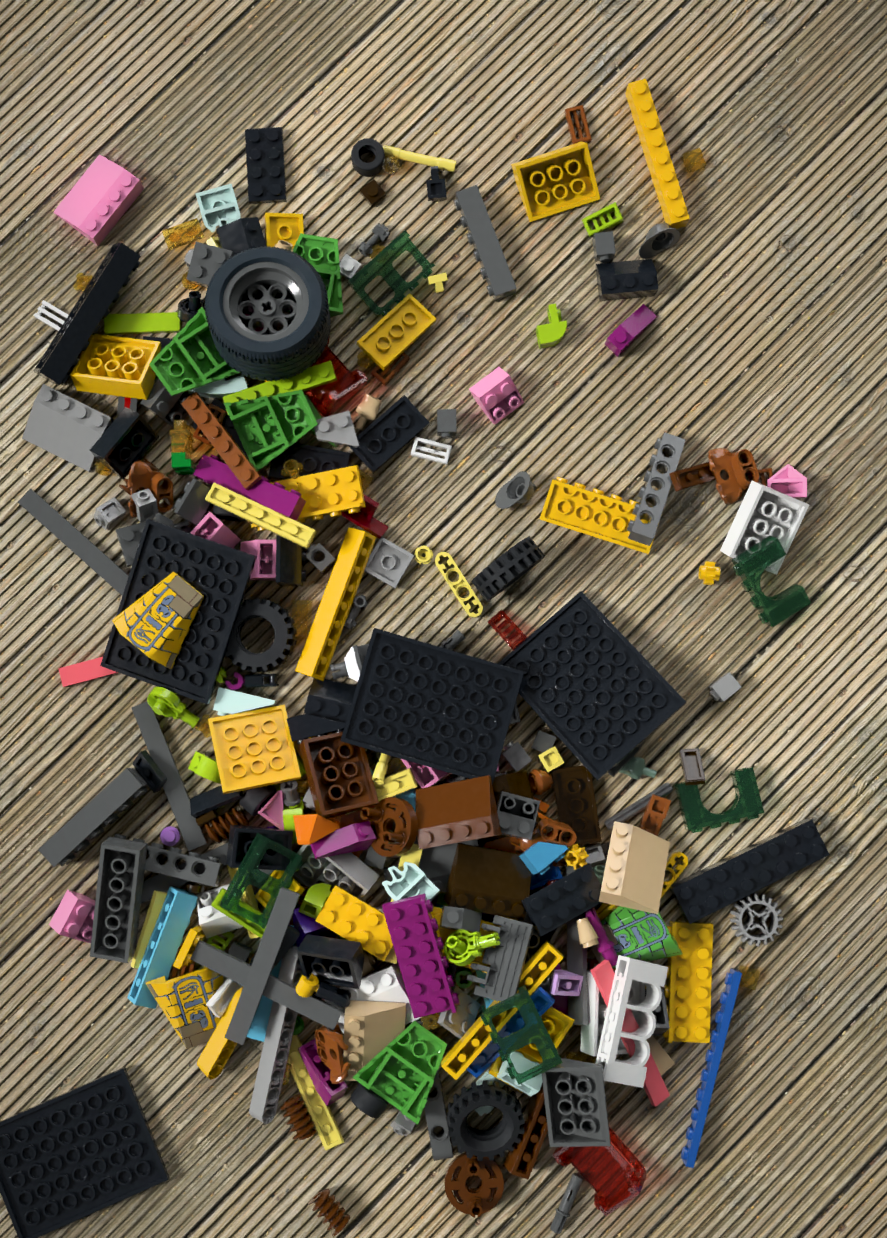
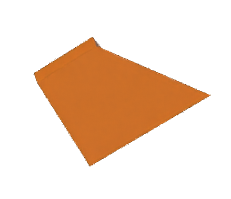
[293,814,339,845]

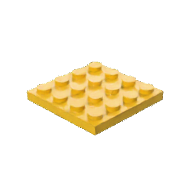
[208,704,301,794]

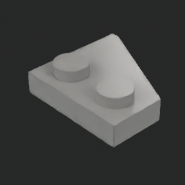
[314,411,359,448]

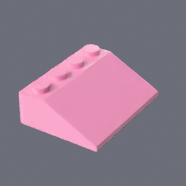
[54,155,144,246]

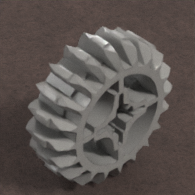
[730,893,783,947]

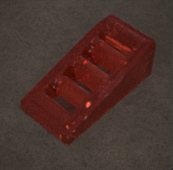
[488,609,527,650]

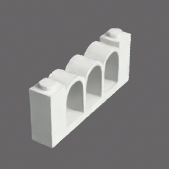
[595,955,668,1088]

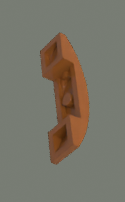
[639,794,671,836]

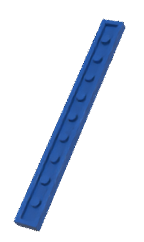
[681,968,742,1169]

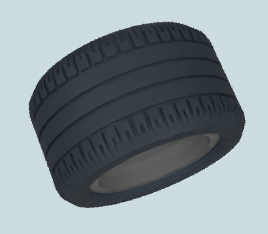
[205,246,331,381]

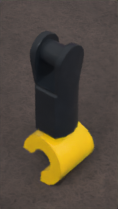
[295,973,351,1007]

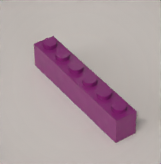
[193,454,306,521]

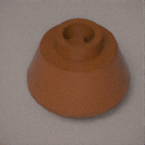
[528,769,553,795]

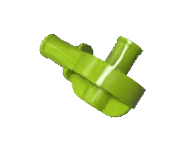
[147,686,200,728]
[444,930,500,966]

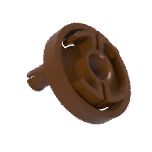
[360,797,418,858]
[444,1152,504,1218]

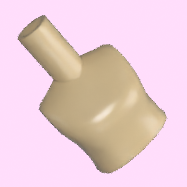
[356,393,382,430]

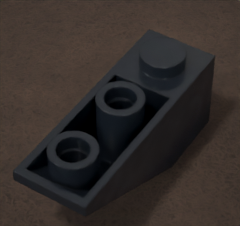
[287,714,346,744]

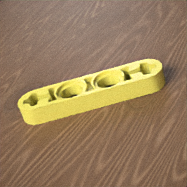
[435,552,483,618]

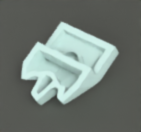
[195,184,241,233]
[382,862,440,901]

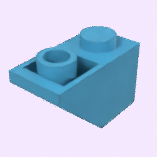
[519,842,568,875]

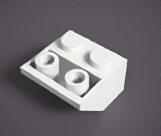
[196,883,243,938]

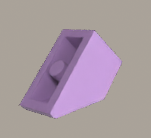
[549,969,583,996]

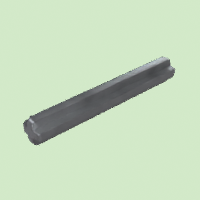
[605,783,673,830]

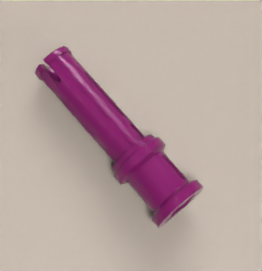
[583,907,618,967]

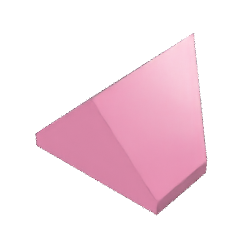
[767,464,807,499]
[258,790,284,830]

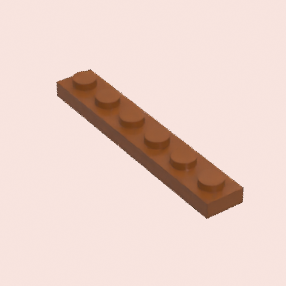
[181,391,262,490]

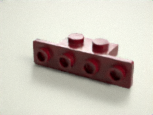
[341,494,389,539]

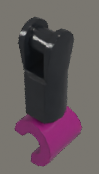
[225,672,279,691]

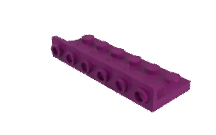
[382,894,460,1018]

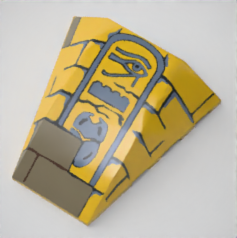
[112,572,204,669]
[145,966,224,1049]

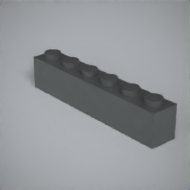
[453,185,517,301]

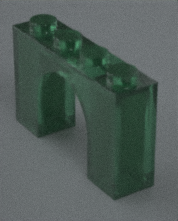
[732,536,811,627]
[674,767,764,833]

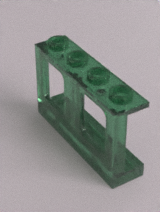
[347,230,435,317]
[219,833,303,929]
[480,985,562,1085]

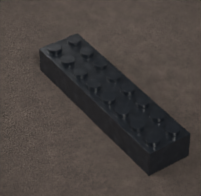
[33,242,141,385]
[670,818,830,924]

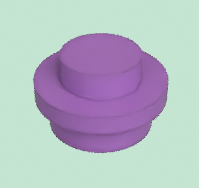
[160,826,180,846]

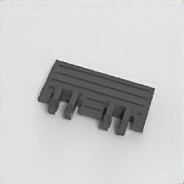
[467,915,534,1006]

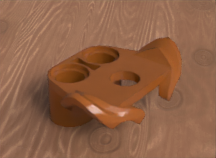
[708,448,759,505]
[127,461,173,518]
[519,818,577,867]
[315,1024,351,1084]

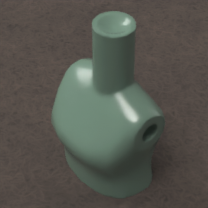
[619,757,657,780]

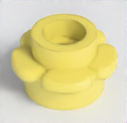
[414,546,433,565]

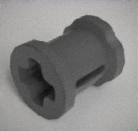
[280,780,301,806]

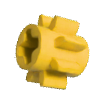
[698,561,720,585]
[563,844,589,870]

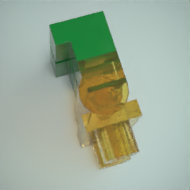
[170,420,197,475]

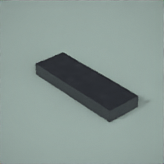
[190,785,243,818]

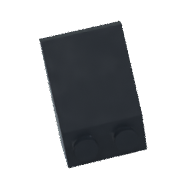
[226,825,293,871]

